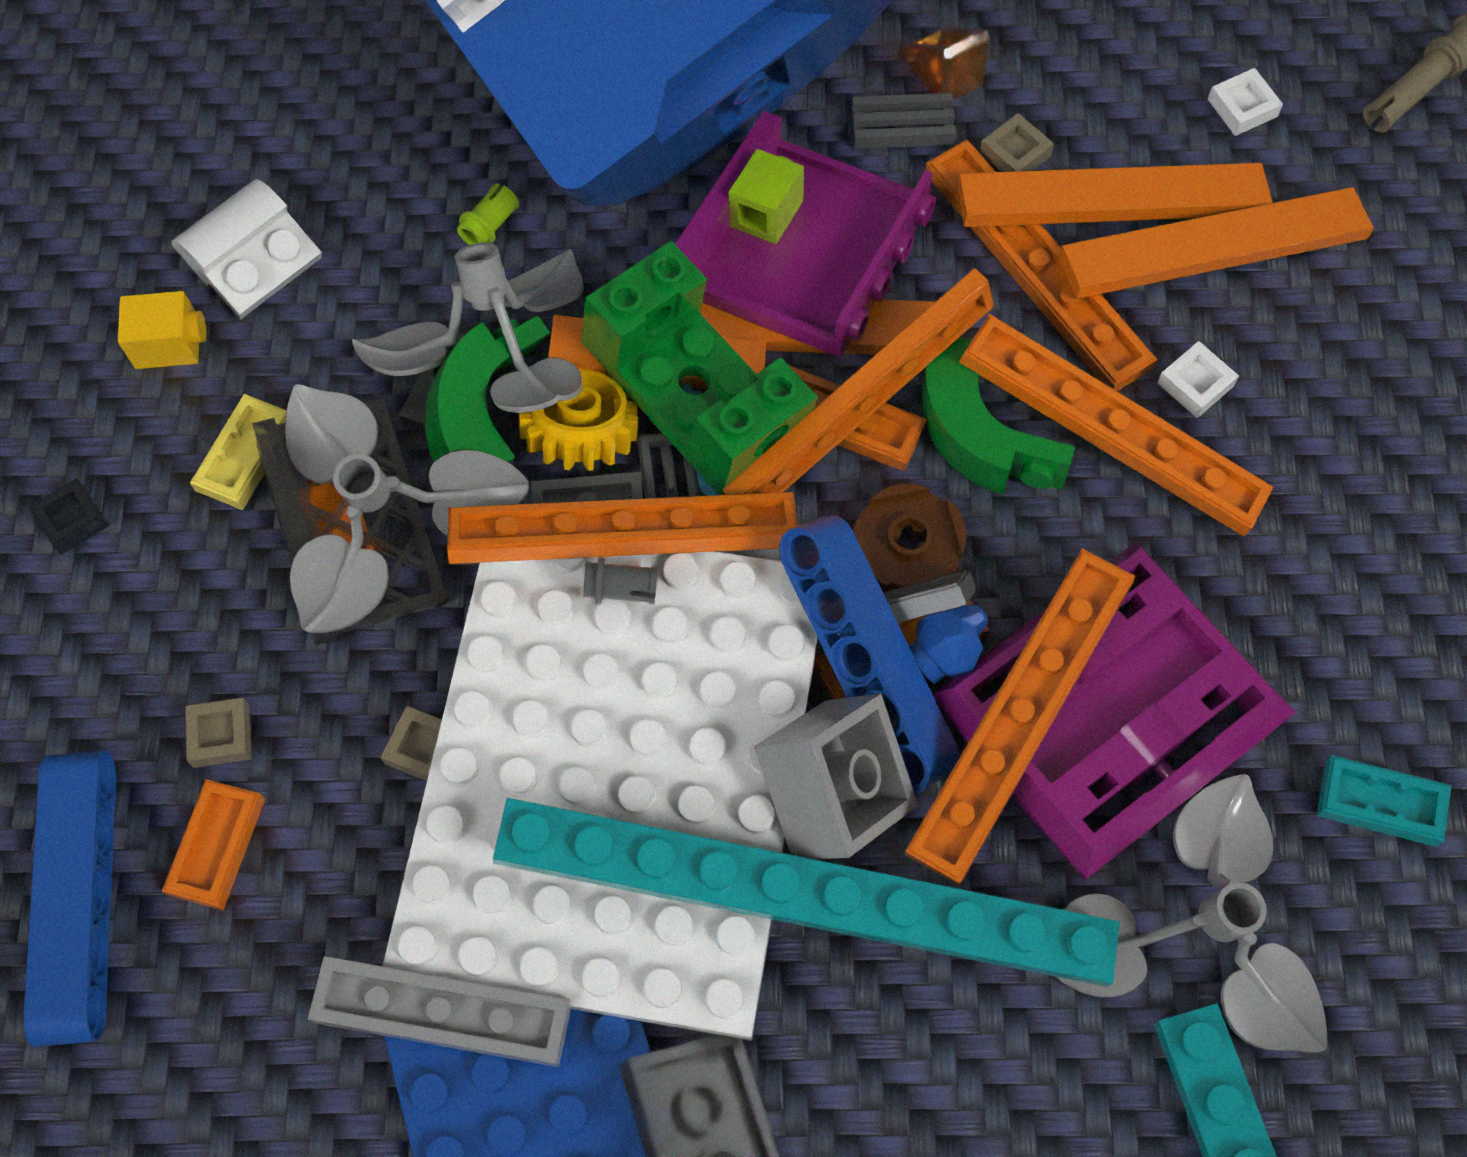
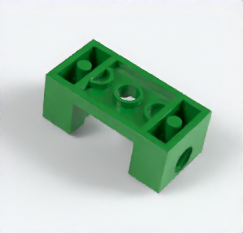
[581,241,818,495]

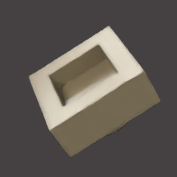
[979,113,1054,172]
[185,698,252,768]
[380,706,442,781]

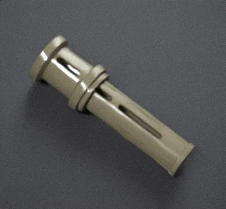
[1363,12,1467,133]

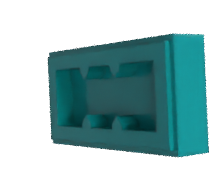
[1316,755,1451,847]

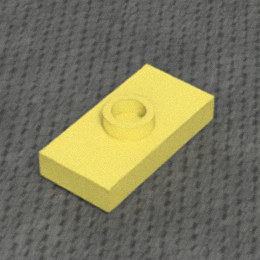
[190,394,287,510]

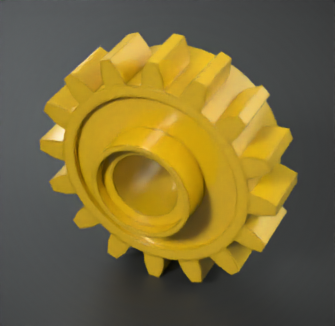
[519,369,639,471]

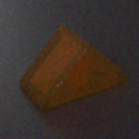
[902,28,990,100]

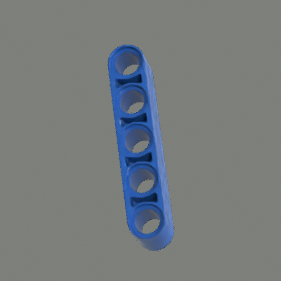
[779,514,959,795]
[24,750,116,1047]

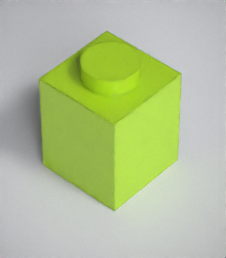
[728,149,804,244]

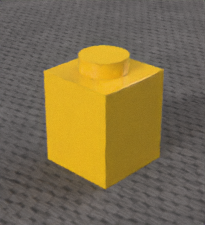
[118,291,206,369]

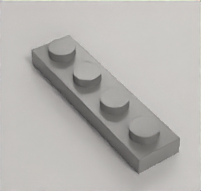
[308,956,571,1067]

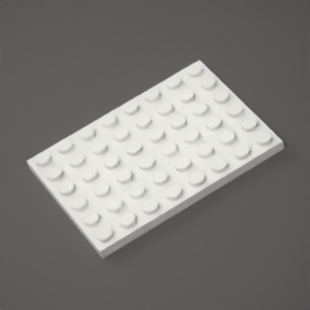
[383,552,818,1040]

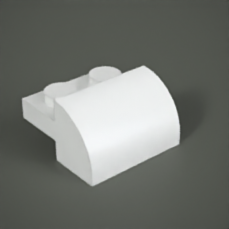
[172,179,322,320]

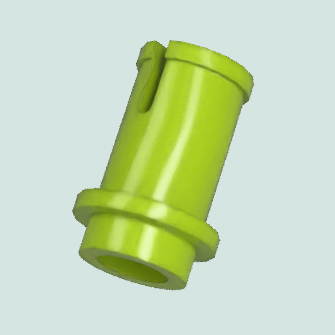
[457,183,519,245]

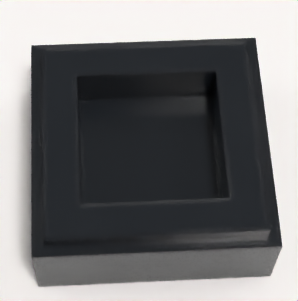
[29,478,109,555]

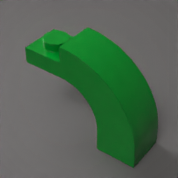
[425,315,550,463]
[922,337,1075,495]

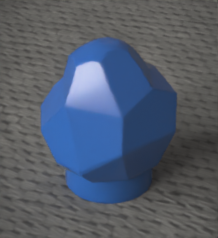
[909,604,988,684]

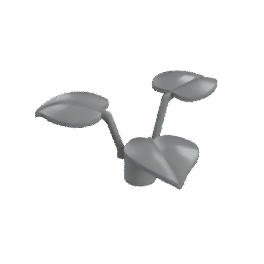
[352,243,584,413]
[285,384,529,633]
[1057,774,1327,1053]

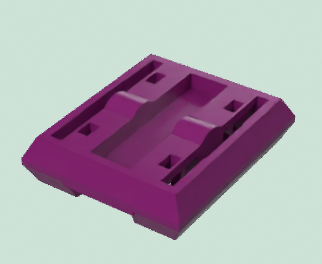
[932,541,1296,881]

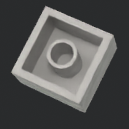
[754,694,918,859]

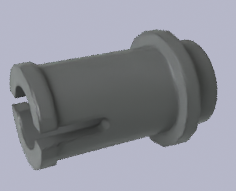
[583,557,658,604]

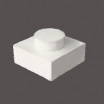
[1208,68,1283,136]
[1158,341,1239,418]

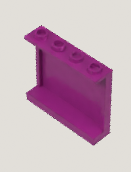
[675,111,936,358]

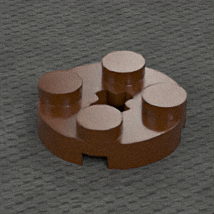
[854,484,967,592]

